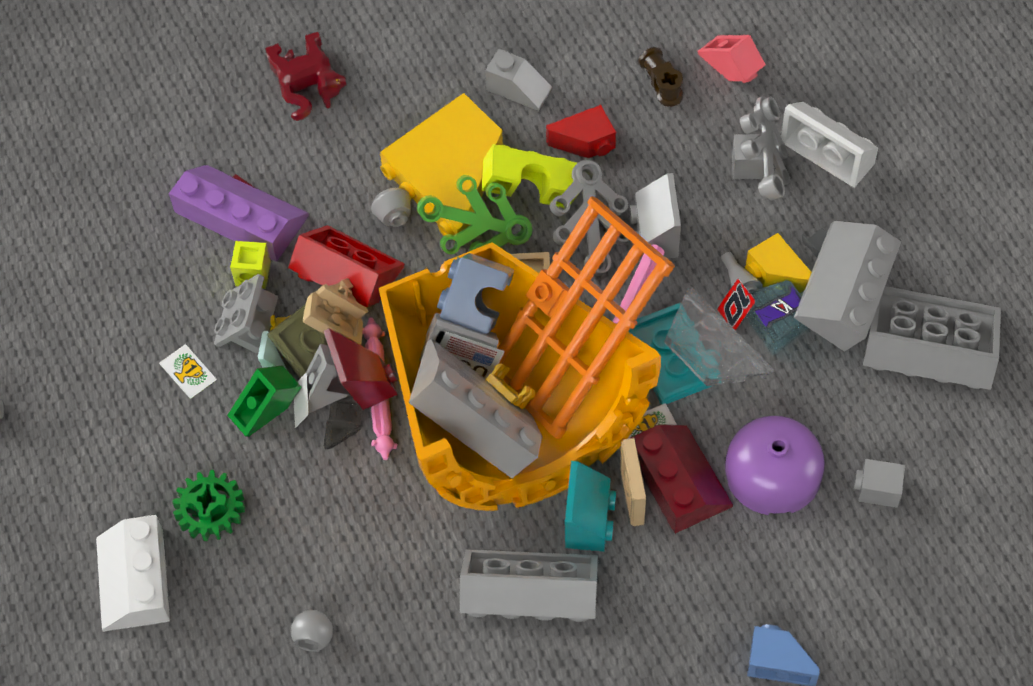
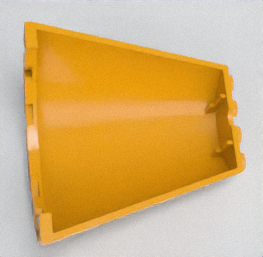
[379,242,661,511]

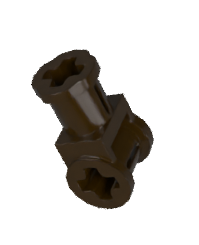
[638,47,683,107]

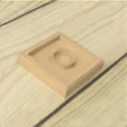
[620,438,646,526]

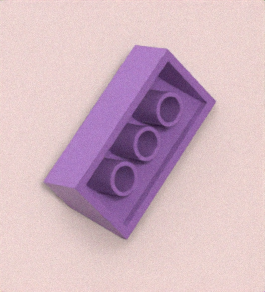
[169,165,309,262]

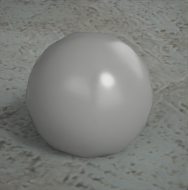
[291,610,333,652]

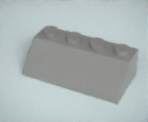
[794,221,901,352]
[460,549,598,622]

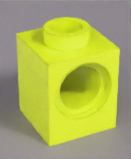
[230,241,271,289]

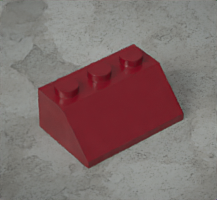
[630,424,733,534]

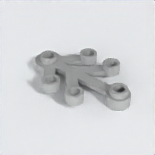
[740,96,790,201]
[550,160,629,276]

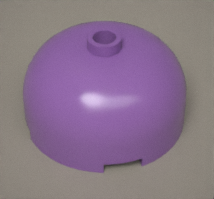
[725,416,825,515]

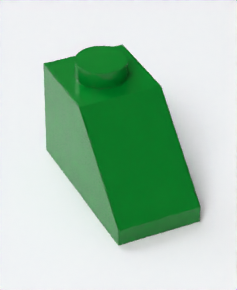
[227,365,301,437]

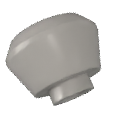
[371,188,411,227]

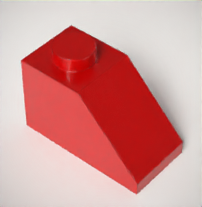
[546,105,616,159]

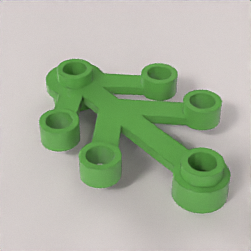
[417,175,532,254]

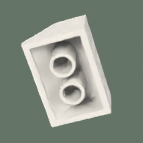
[781,102,878,188]
[96,515,170,632]

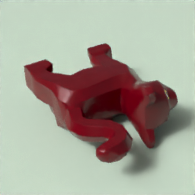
[265,32,347,121]

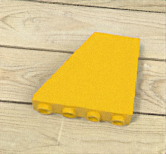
[380,93,503,241]

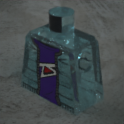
[745,280,809,355]

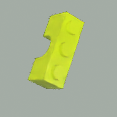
[482,144,578,208]

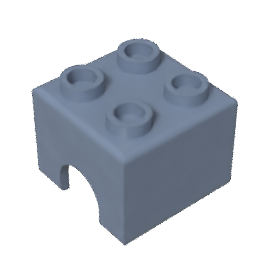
[437,253,514,335]

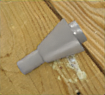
[721,252,762,299]

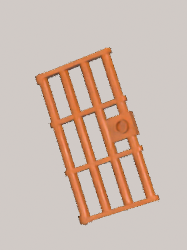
[497,196,675,439]

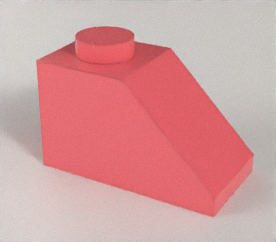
[697,35,766,83]

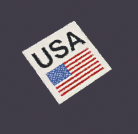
[440,331,505,379]

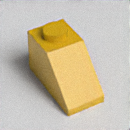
[745,233,812,294]

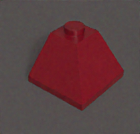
[323,328,398,410]

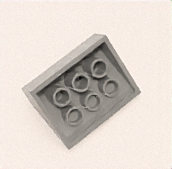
[863,286,1001,390]
[409,338,542,478]

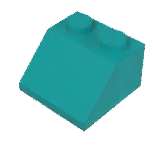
[565,461,616,552]

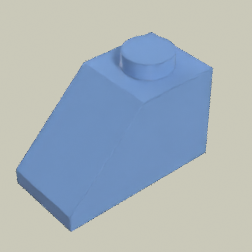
[747,624,820,686]

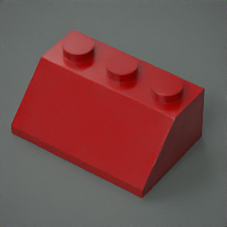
[288,225,405,308]

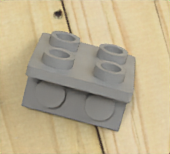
[214,274,278,353]

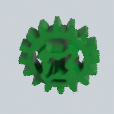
[172,470,245,542]

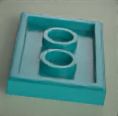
[629,303,720,405]

